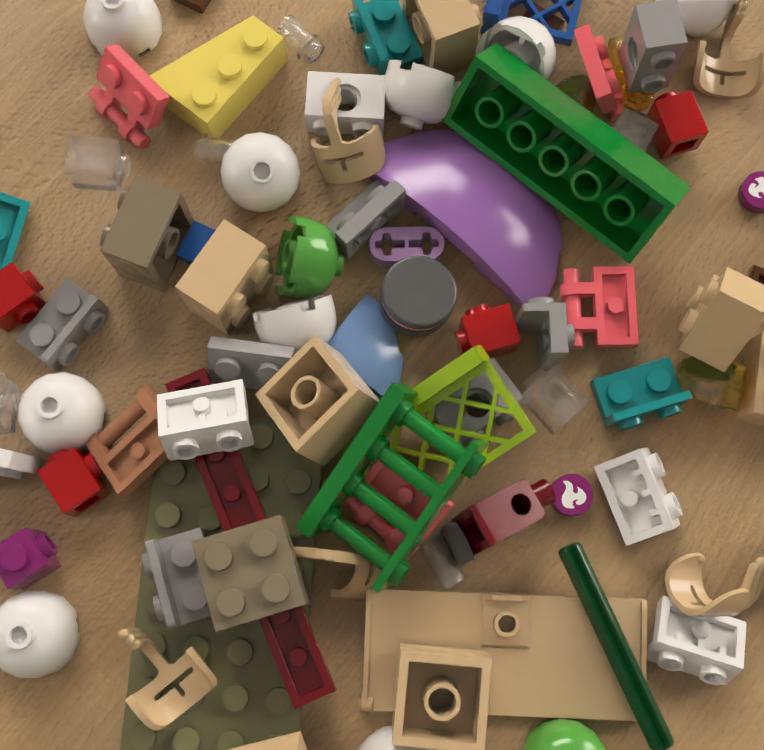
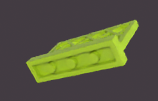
[341,345,537,485]

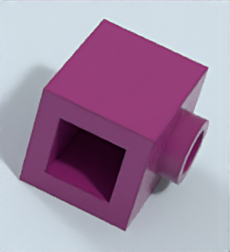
[0,527,62,590]

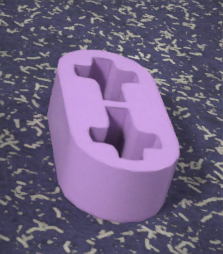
[369,226,445,268]

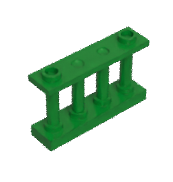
[295,383,488,593]

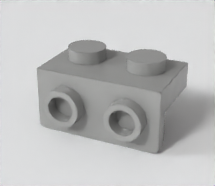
[515,297,575,372]
[207,336,295,390]

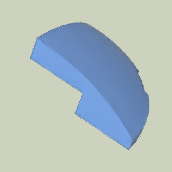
[327,294,403,398]

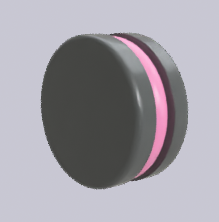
[379,256,457,336]

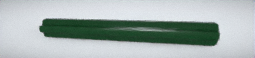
[558,542,674,750]

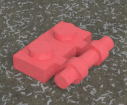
[574,24,625,122]
[88,44,170,149]
[560,266,639,350]
[343,461,454,560]

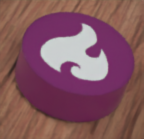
[738,171,764,213]
[551,474,593,517]

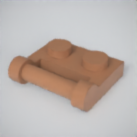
[86,385,168,497]

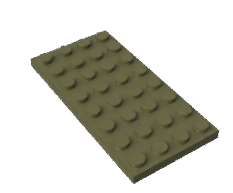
[120,417,322,750]

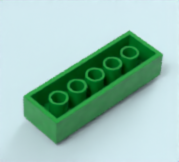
[441,43,691,264]

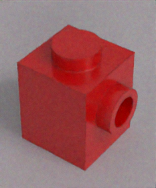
[645,90,709,160]
[0,262,46,333]
[455,303,522,359]
[37,447,111,517]

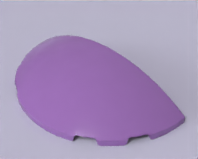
[368,129,562,308]

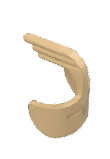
[693,0,764,99]
[310,77,385,184]
[294,520,393,600]
[664,553,764,617]
[117,628,217,731]

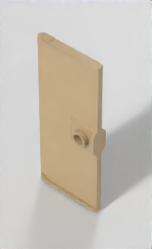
[358,589,647,722]

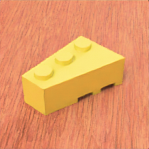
[149,15,287,144]

